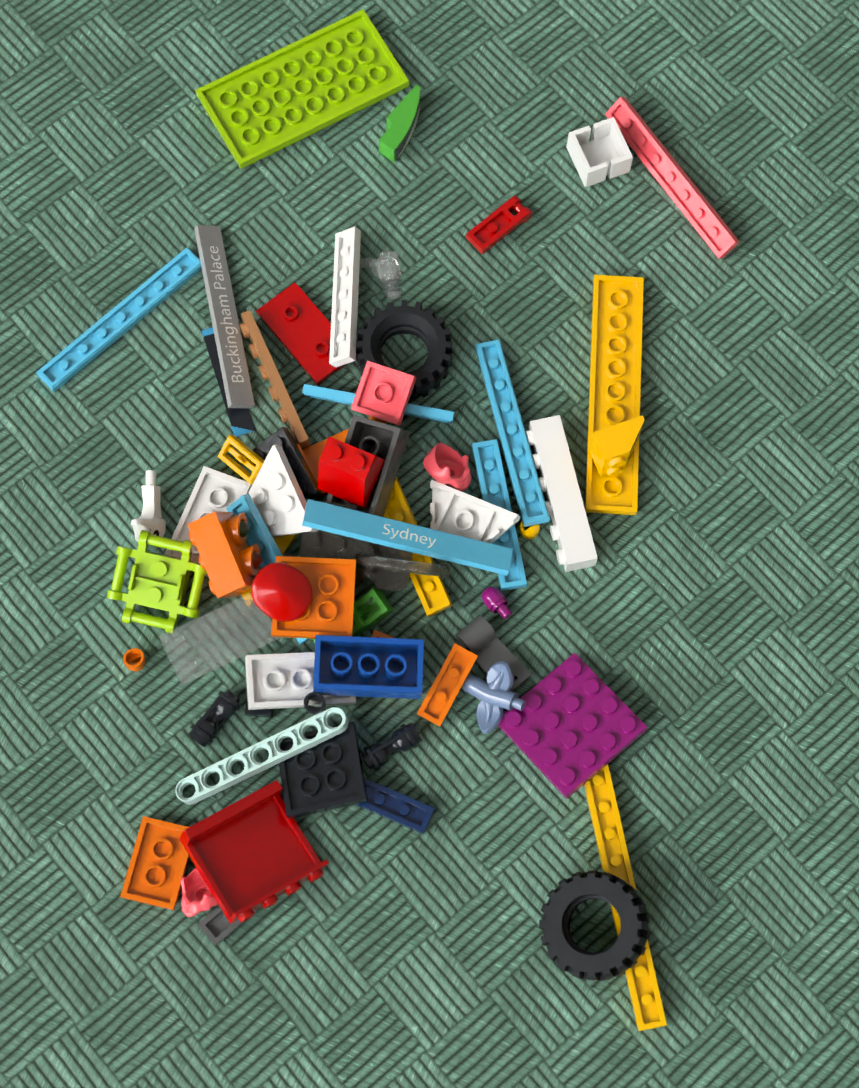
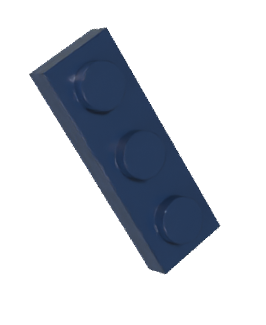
[355,778,435,835]

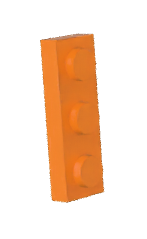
[417,643,478,726]

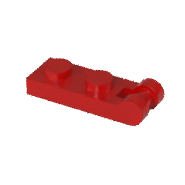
[466,195,533,255]

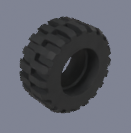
[539,870,650,981]

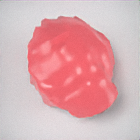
[423,442,472,492]
[181,868,218,917]

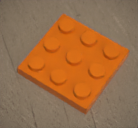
[271,556,356,639]

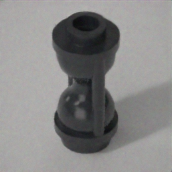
[188,690,241,748]
[361,723,422,771]

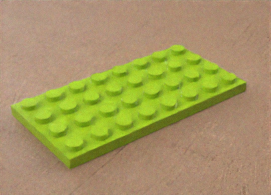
[195,9,409,169]

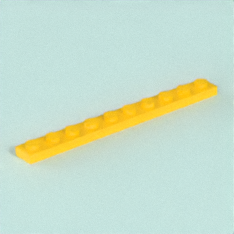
[584,764,667,1031]

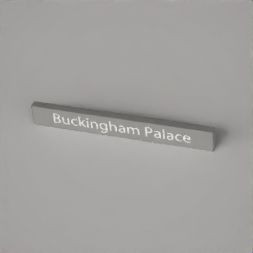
[194,225,255,408]

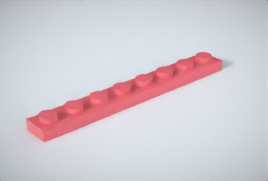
[605,97,740,259]

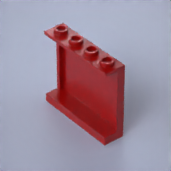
[179,780,329,924]

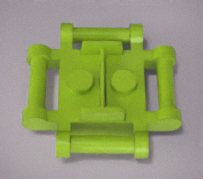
[107,530,207,634]

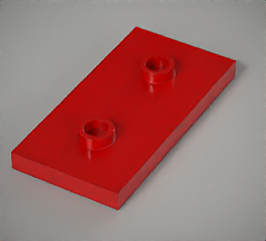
[256,283,357,386]

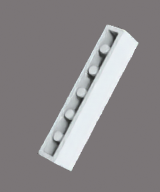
[526,415,598,572]

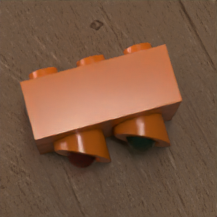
[187,511,262,598]

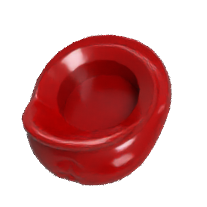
[251,562,313,622]

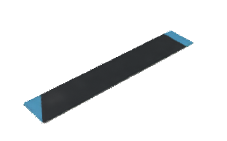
[202,327,255,436]

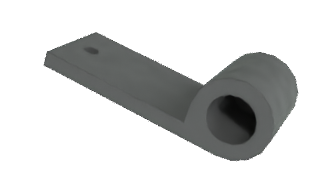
[455,615,532,691]

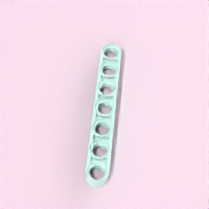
[175,707,349,805]

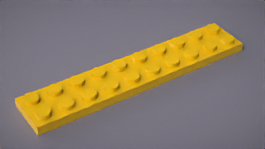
[585,275,644,515]

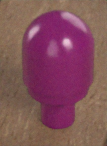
[482,586,512,620]

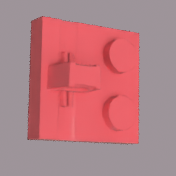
[351,361,417,426]

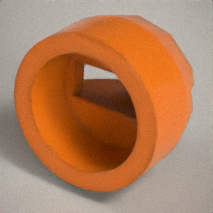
[123,648,146,672]

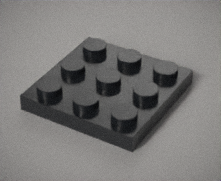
[279,721,368,819]

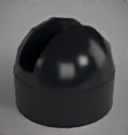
[304,692,326,714]

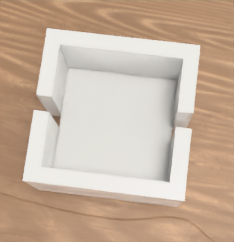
[566,117,633,188]

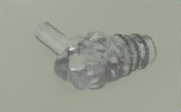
[359,250,402,300]

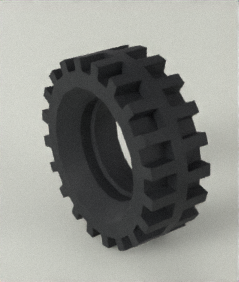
[356,300,452,401]

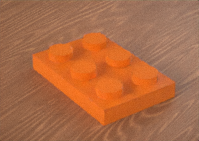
[120,816,190,911]

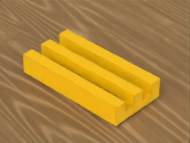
[217,435,265,485]

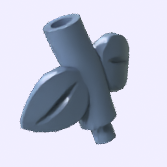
[463,661,526,734]

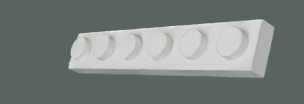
[329,227,361,368]

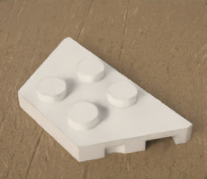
[248,445,318,537]
[430,480,520,544]

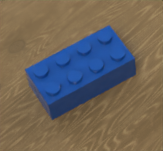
[313,635,424,699]

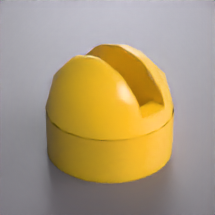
[519,521,540,539]

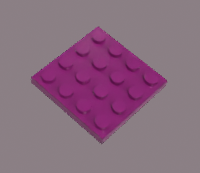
[498,653,647,799]

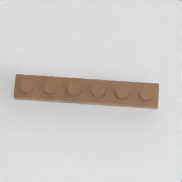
[239,310,310,450]

